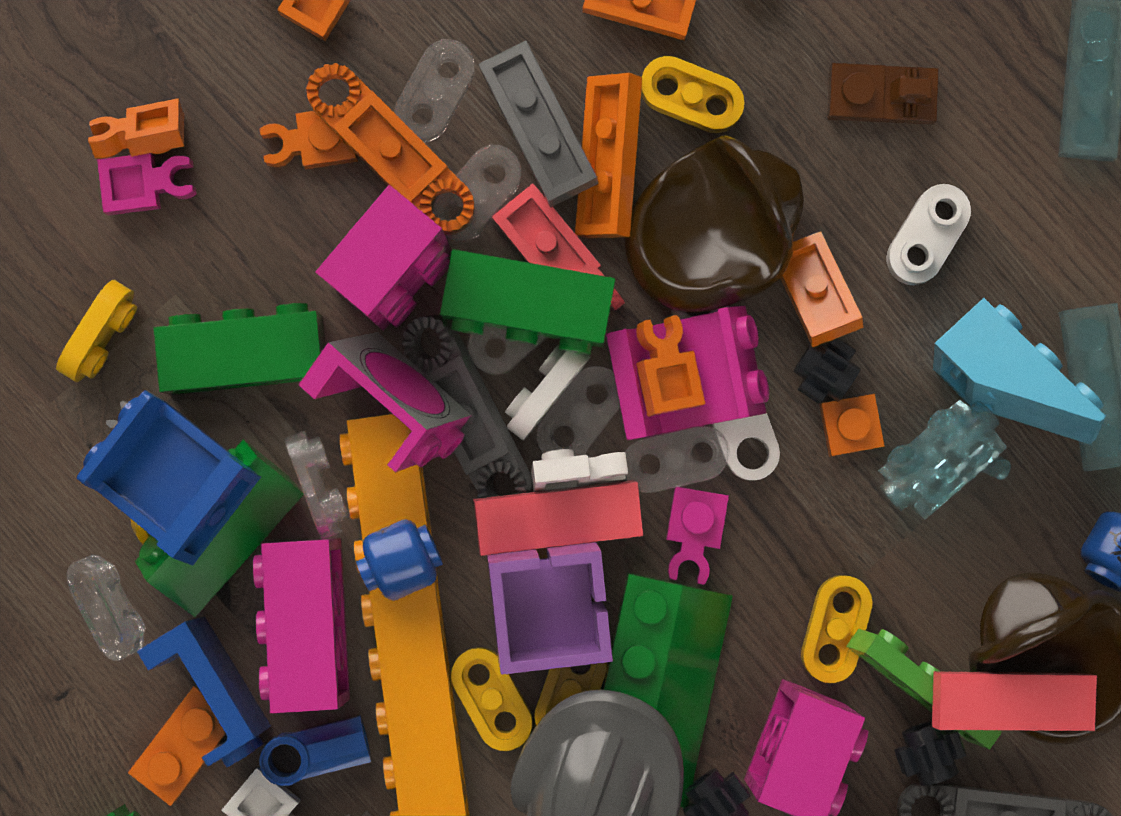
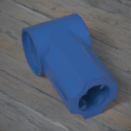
[259,715,372,786]

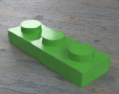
[846,629,1002,750]

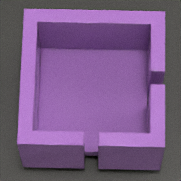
[487,542,613,675]

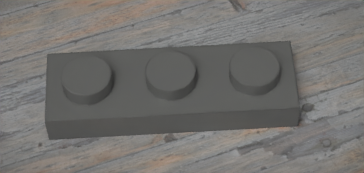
[478,41,599,208]

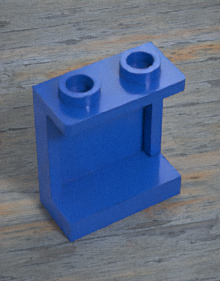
[77,390,261,566]
[137,616,271,768]

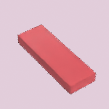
[473,480,643,556]
[932,671,1097,731]

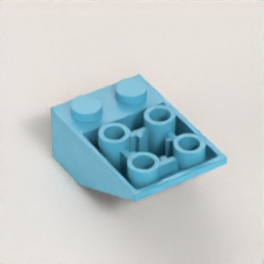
[933,298,1106,445]

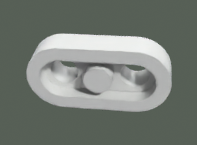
[886,184,971,285]
[505,345,591,441]

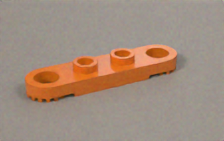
[306,63,475,235]

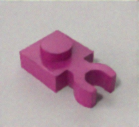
[97,153,197,216]
[666,487,729,585]

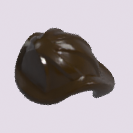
[625,136,804,312]
[969,573,1121,745]

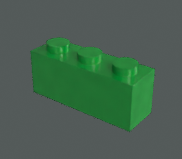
[440,249,615,355]
[153,303,326,395]
[135,439,304,617]

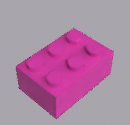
[315,184,452,331]
[253,538,350,713]
[744,679,868,816]

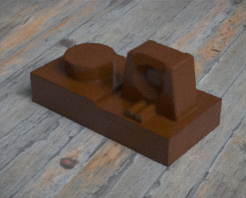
[827,63,939,125]

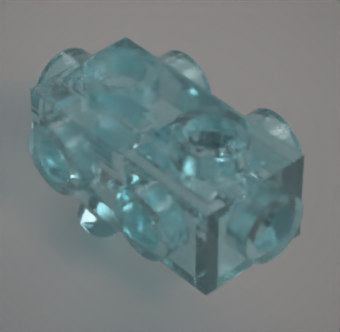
[879,400,1011,520]

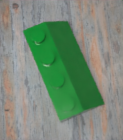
[602,572,733,808]

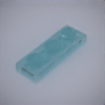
[1058,0,1121,162]
[1059,303,1121,471]

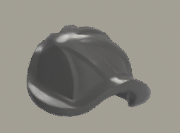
[510,690,684,816]

